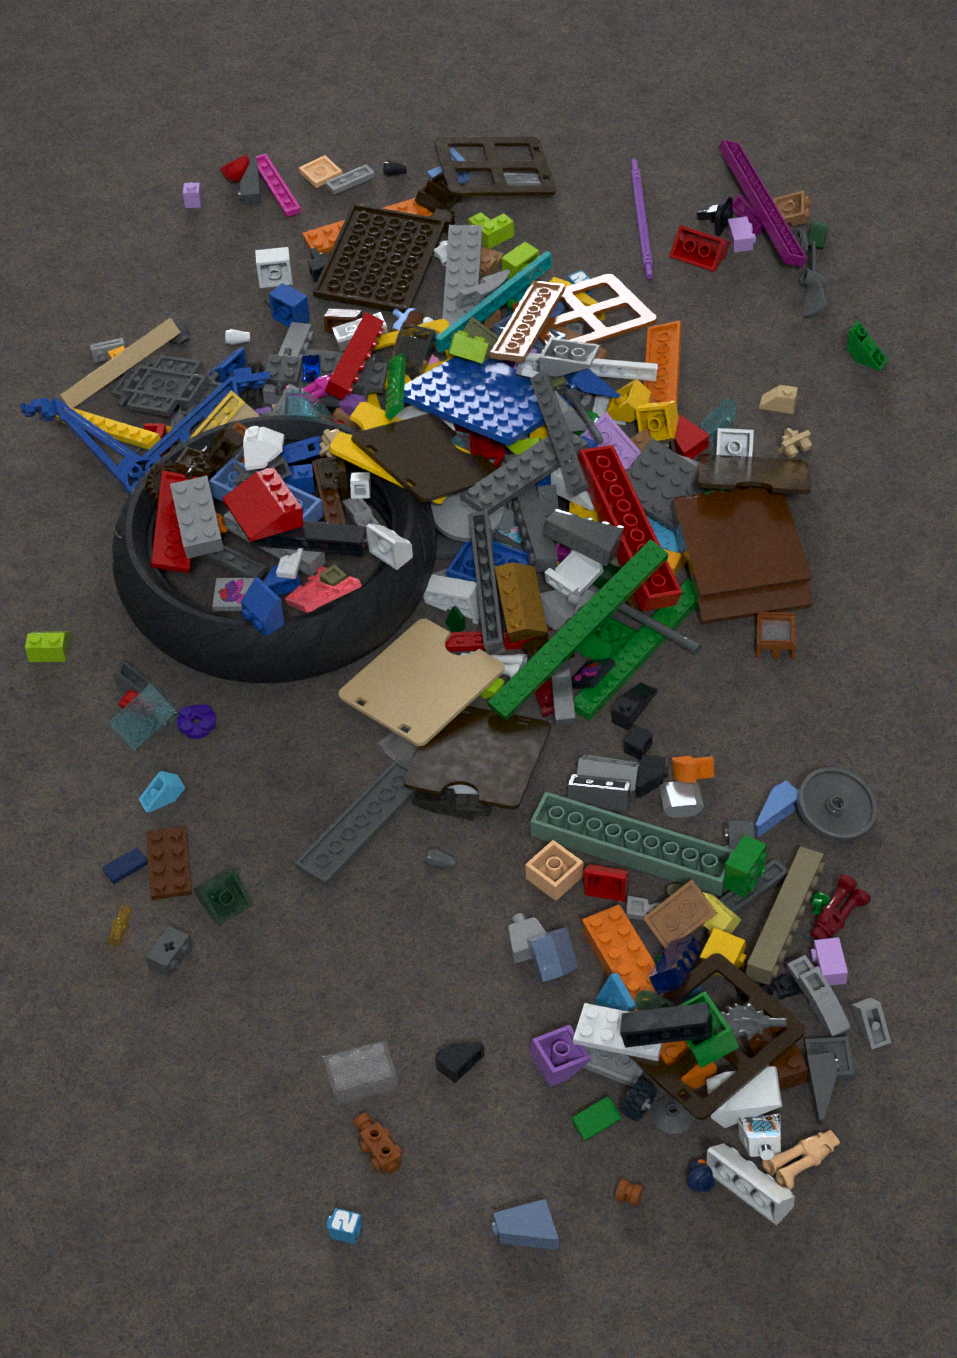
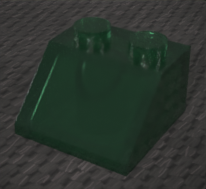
[193,868,253,926]

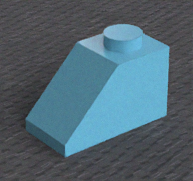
[139,771,185,813]

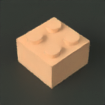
[525,840,584,901]

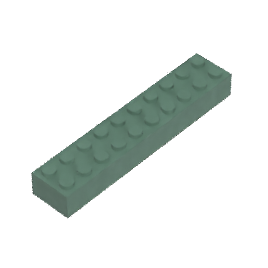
[530,791,734,897]

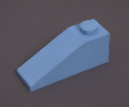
[755,780,798,838]

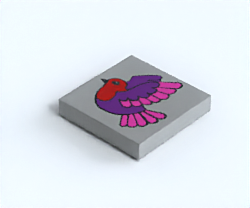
[212,578,254,611]

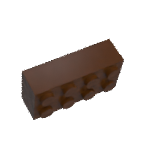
[740,999,808,1091]

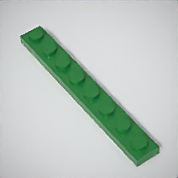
[385,353,406,420]

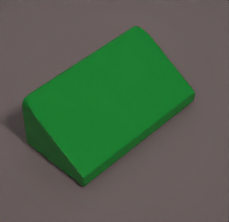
[572,1096,621,1141]

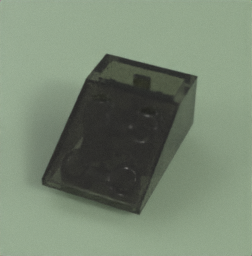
[391,322,437,380]

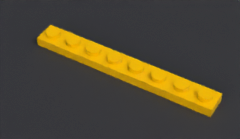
[56,407,161,450]

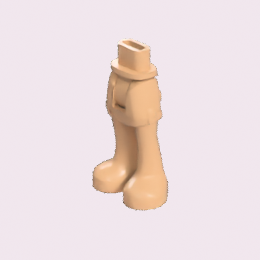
[762,1130,840,1190]

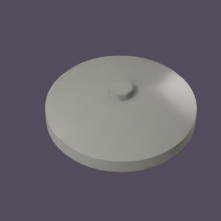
[431,491,504,542]

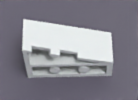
[423,575,481,624]

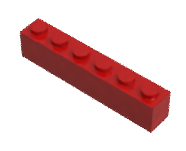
[325,312,384,400]

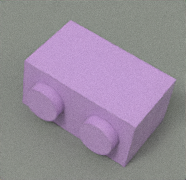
[727,217,756,252]
[810,937,848,986]

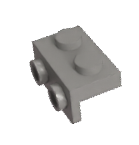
[90,338,126,363]

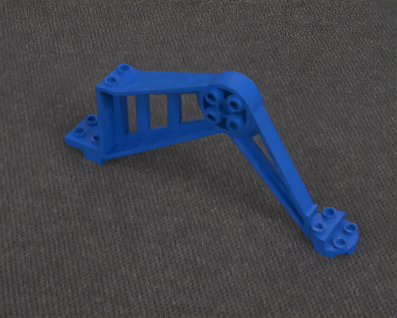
[20,367,270,495]

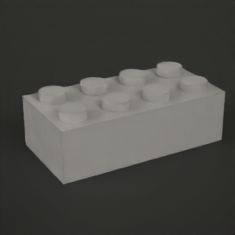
[170,476,224,559]

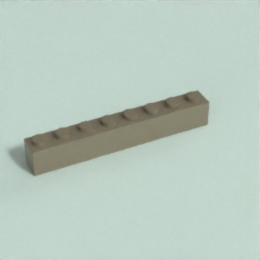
[746,846,825,985]

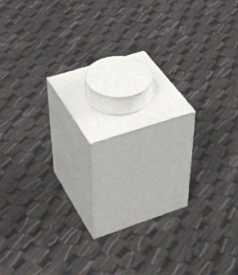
[350,472,371,499]

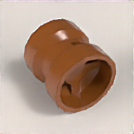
[615,1178,644,1208]

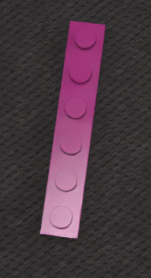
[251,154,301,217]

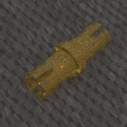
[107,905,132,946]

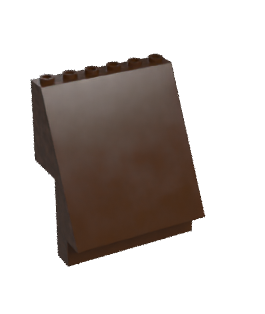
[671,486,813,625]

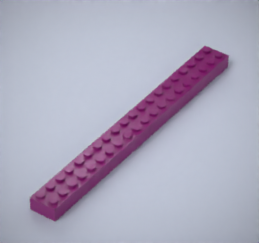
[718,139,807,267]

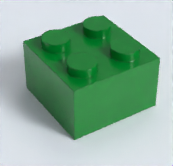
[724,834,768,898]

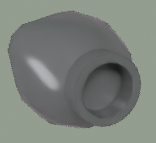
[169,321,190,347]

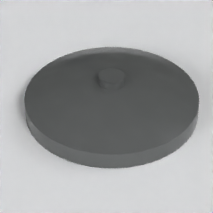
[797,767,877,842]

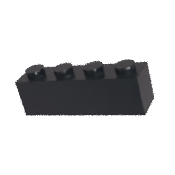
[620,1003,713,1048]

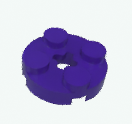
[177,704,216,739]

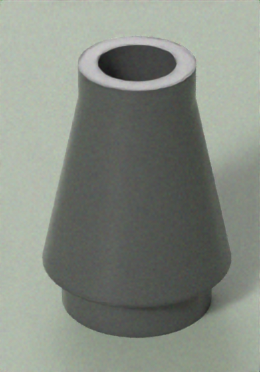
[425,848,456,869]

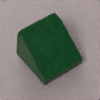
[445,606,466,632]

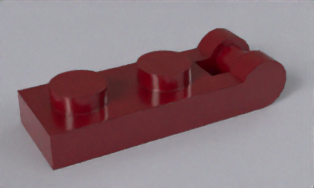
[534,678,555,718]

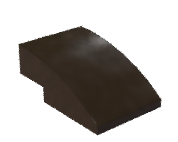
[414,172,465,213]

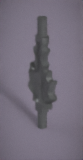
[721,1003,787,1041]

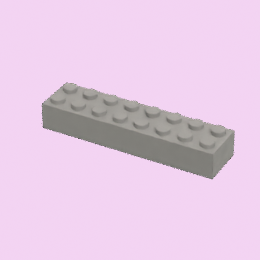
[442,225,483,326]

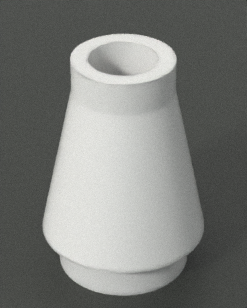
[225,329,250,346]

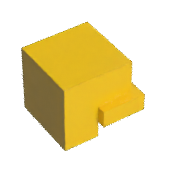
[700,927,748,977]

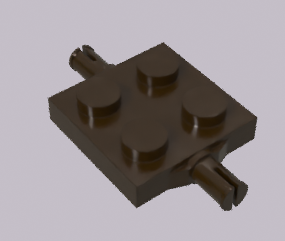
[174,446,216,481]

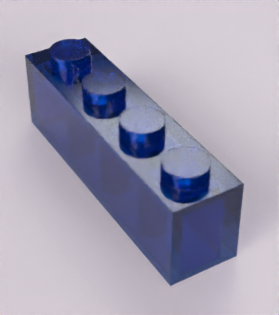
[649,934,702,995]

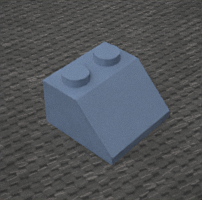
[526,927,578,982]

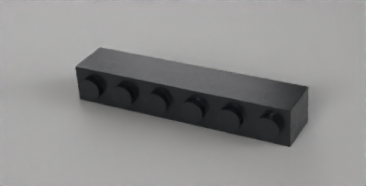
[250,521,367,556]

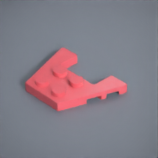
[285,566,362,613]

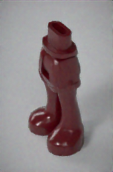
[811,874,871,940]

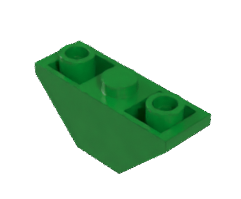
[846,320,888,371]

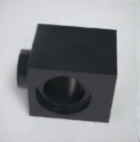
[624,725,653,760]

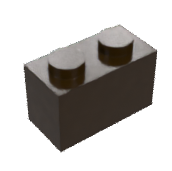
[204,426,244,472]

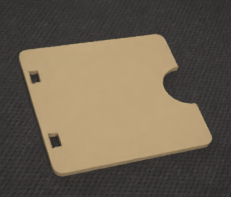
[339,619,505,746]

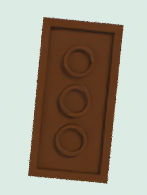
[146,826,192,900]

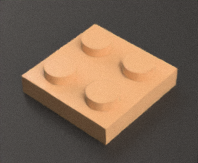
[299,155,343,188]

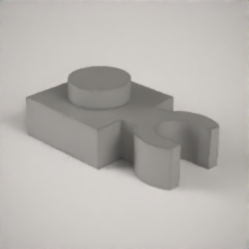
[625,896,660,921]

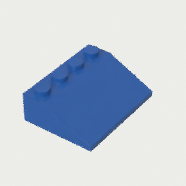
[446,541,531,605]

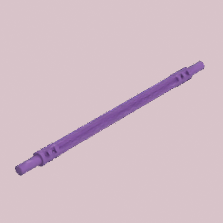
[631,159,653,279]

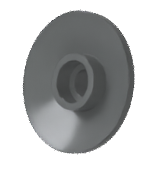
[651,1095,695,1135]

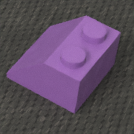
[529,1025,591,1087]

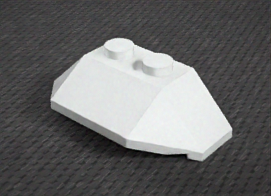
[243,426,285,471]

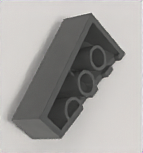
[542,509,624,566]

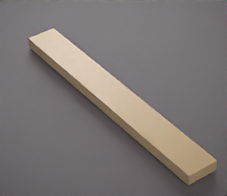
[60,318,180,408]

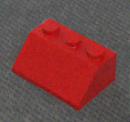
[669,225,730,272]

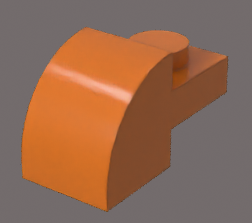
[671,755,714,783]

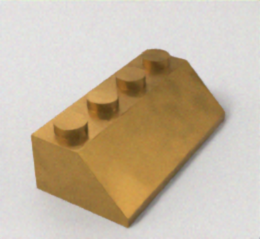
[495,562,548,643]

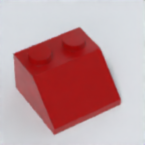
[584,864,630,902]

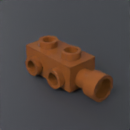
[353,1113,403,1174]

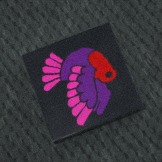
[571,658,616,689]

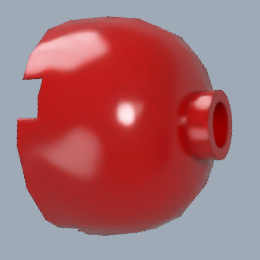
[219,154,250,184]

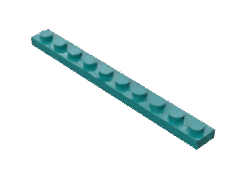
[435,251,552,354]

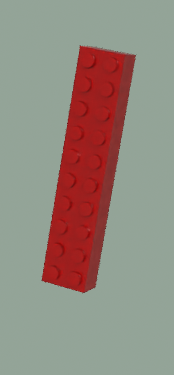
[578,445,682,611]

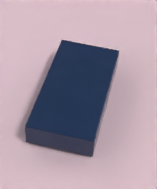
[102,848,148,884]

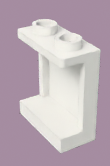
[544,549,603,598]

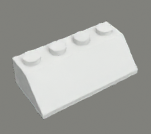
[706,1143,795,1225]

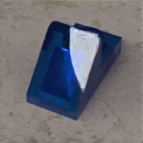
[302,355,322,382]

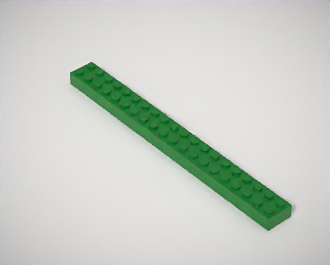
[488,539,668,721]
[573,576,696,721]

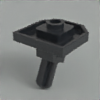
[697,195,733,236]

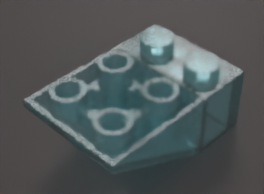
[108,683,180,751]

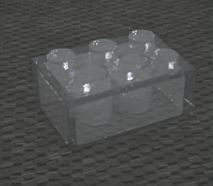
[323,1040,398,1106]

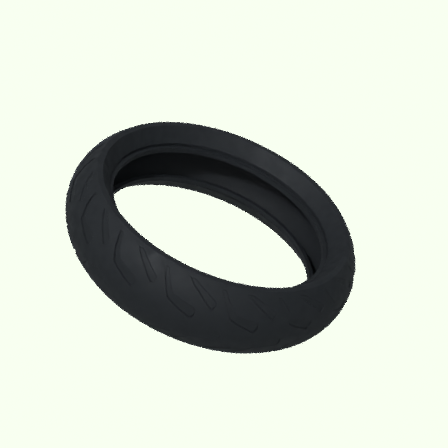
[112,415,437,683]

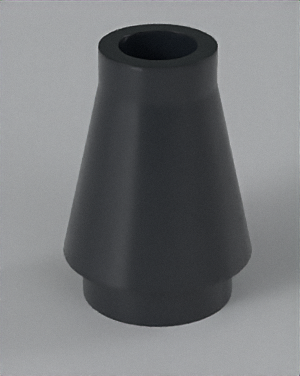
[383,160,407,176]

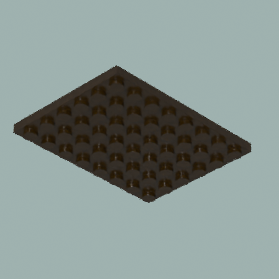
[313,203,446,313]

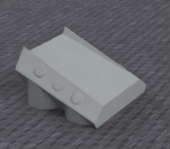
[659,781,704,818]

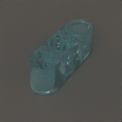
[701,399,737,442]

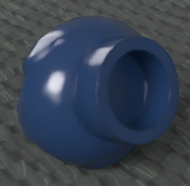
[687,1159,715,1192]

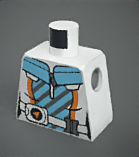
[738,1114,781,1160]

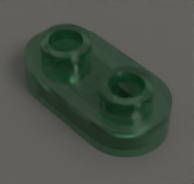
[635,990,675,1011]

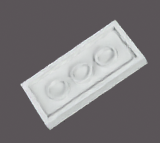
[573,1003,663,1061]

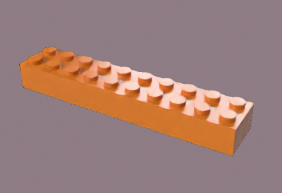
[582,904,717,1095]

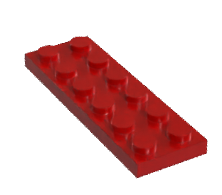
[150,471,199,573]

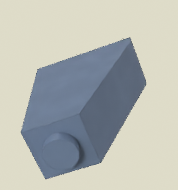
[491,1199,559,1250]

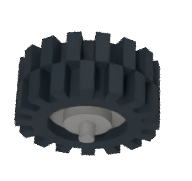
[621,1078,657,1122]

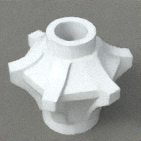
[434,241,448,267]

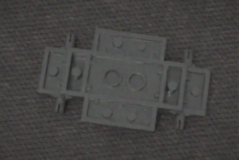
[264,348,388,407]
[112,355,223,417]

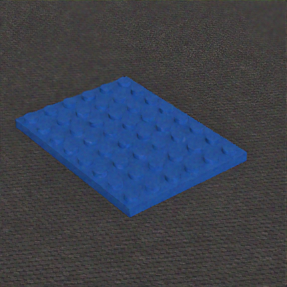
[404,356,570,446]

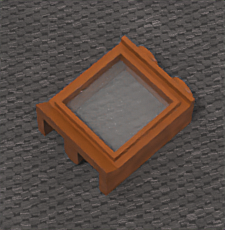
[756,612,796,659]

